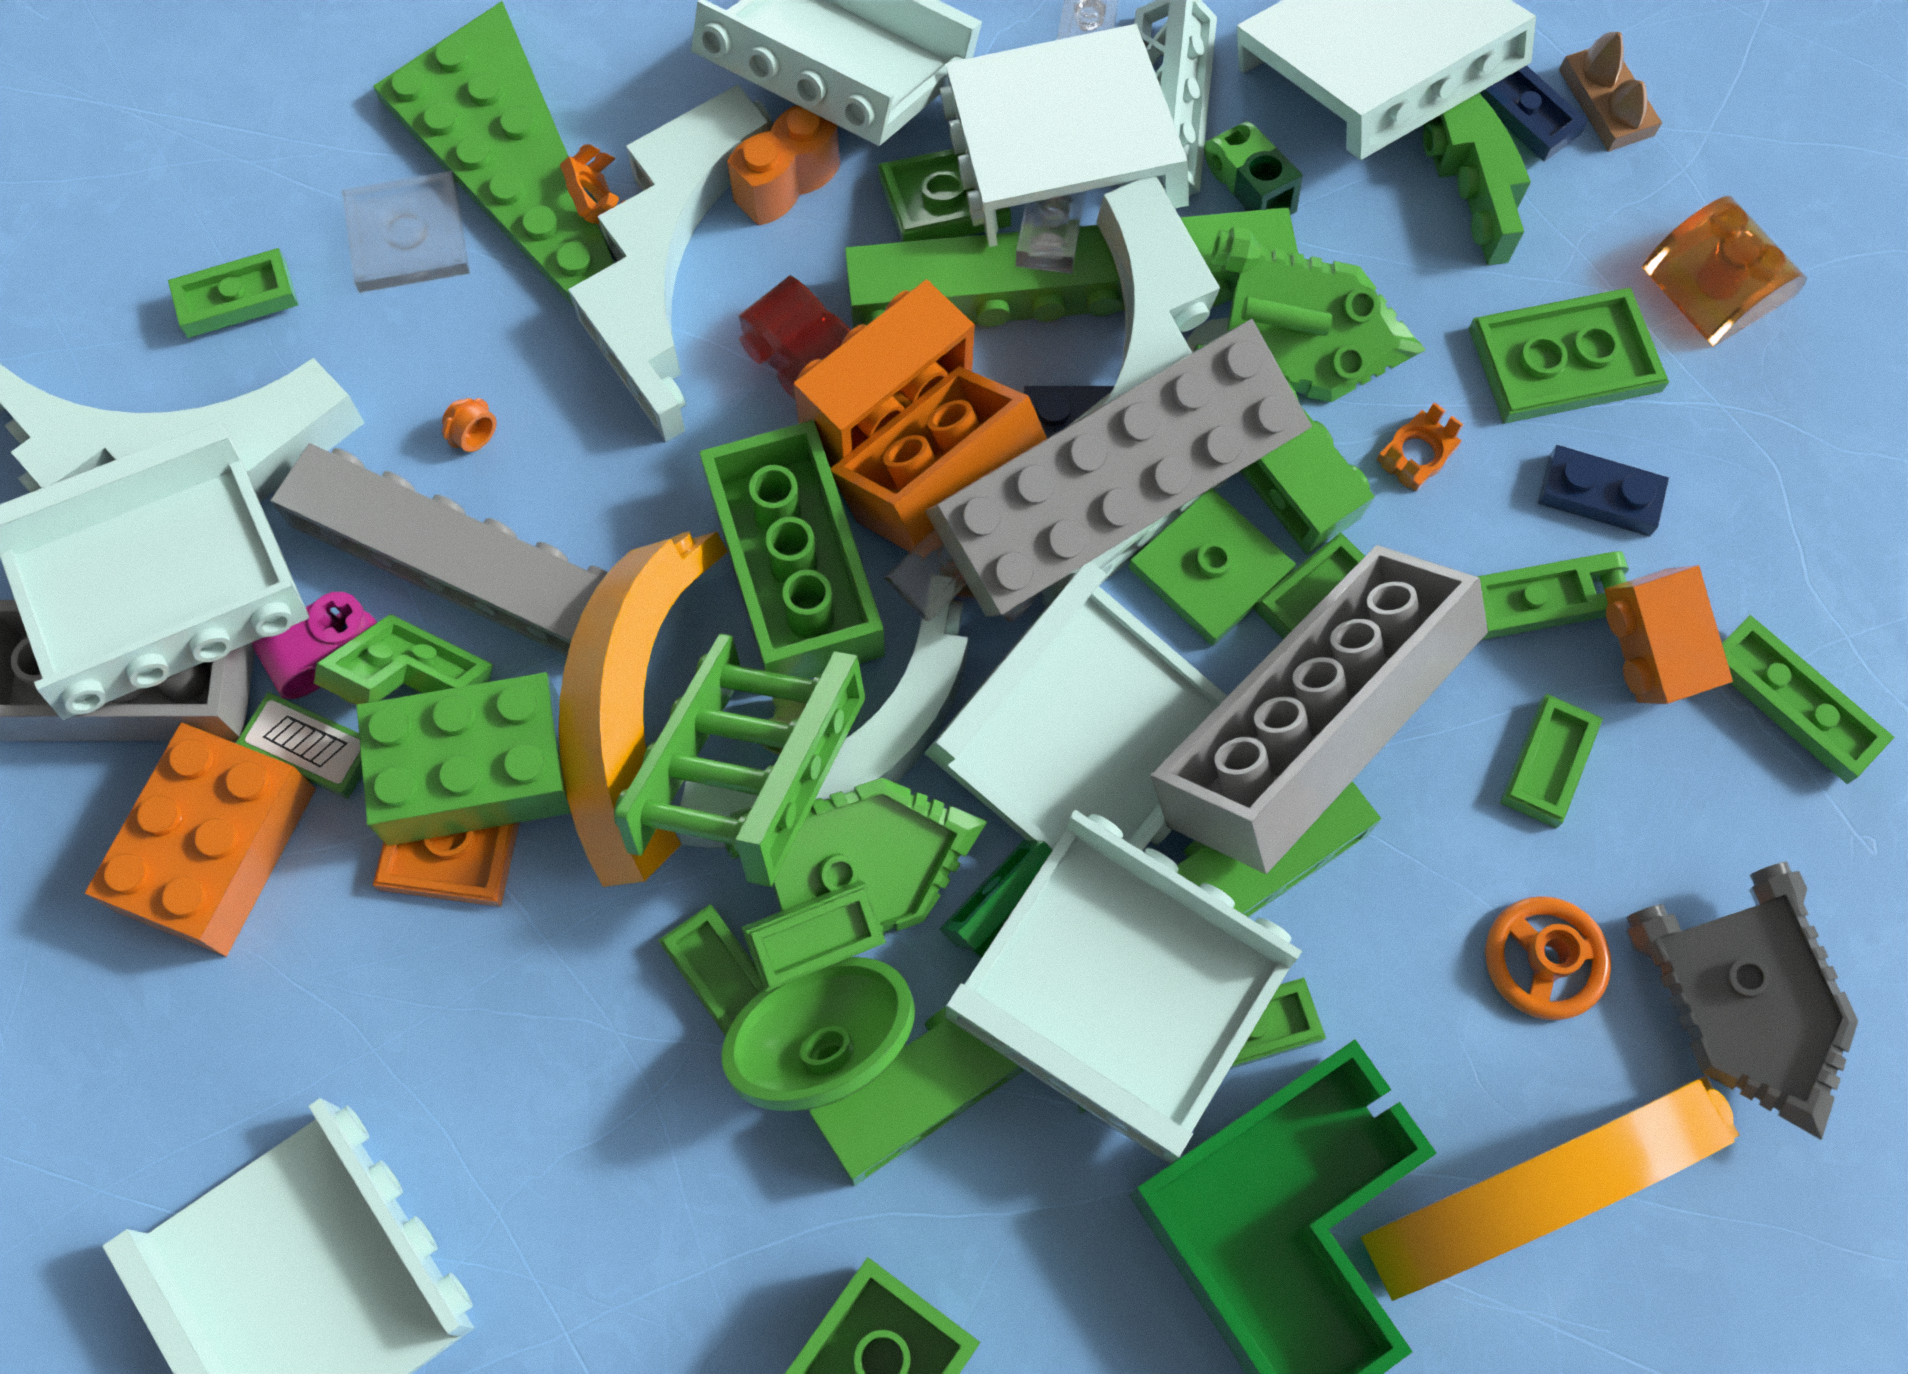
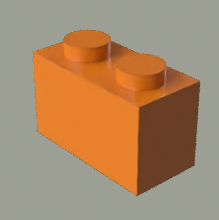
[1604,565,1733,704]

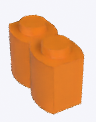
[727,105,840,225]

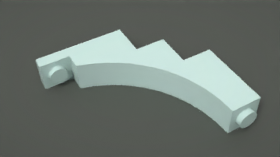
[568,85,773,442]

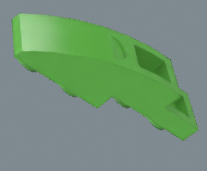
[1423,93,1531,266]

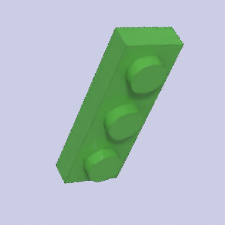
[1722,615,1895,784]

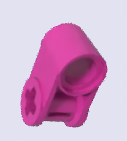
[252,592,378,700]

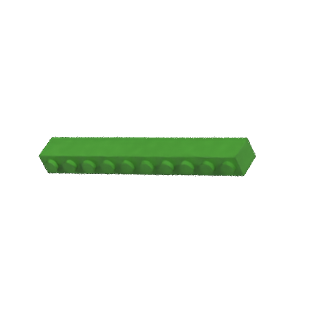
[809,781,1382,1186]

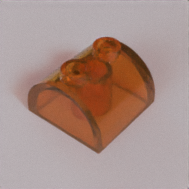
[1642,196,1807,347]

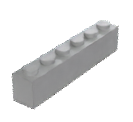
[271,443,608,656]

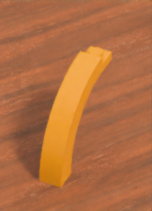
[558,531,728,887]
[1361,1075,1740,1301]

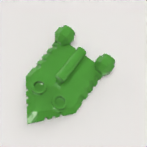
[1193,227,1425,402]
[724,777,988,934]

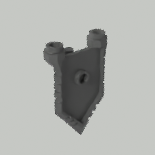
[1626,861,1858,1140]

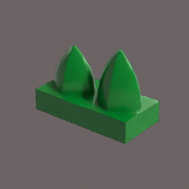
[939,840,1053,957]

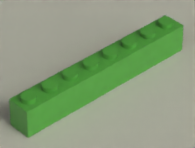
[845,208,1298,329]

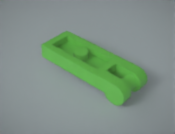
[1476,551,1629,640]

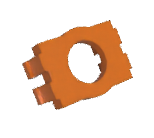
[560,144,626,227]
[1376,402,1464,491]

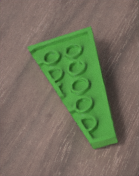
[373,1,614,307]

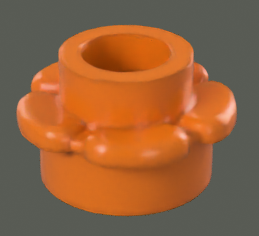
[442,398,497,452]

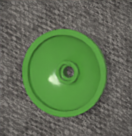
[722,957,915,1111]

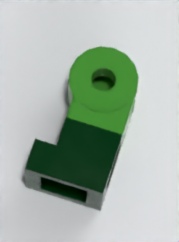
[1204,121,1303,215]

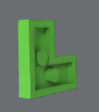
[314,614,493,705]

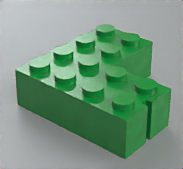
[1129,1039,1437,1374]

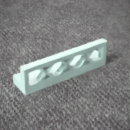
[1117,0,1217,196]

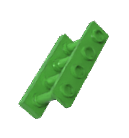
[614,634,866,887]

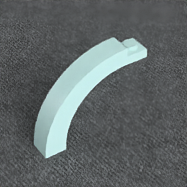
[677,575,968,848]

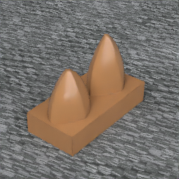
[1559,32,1662,152]

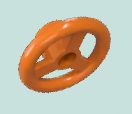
[1485,896,1611,1020]

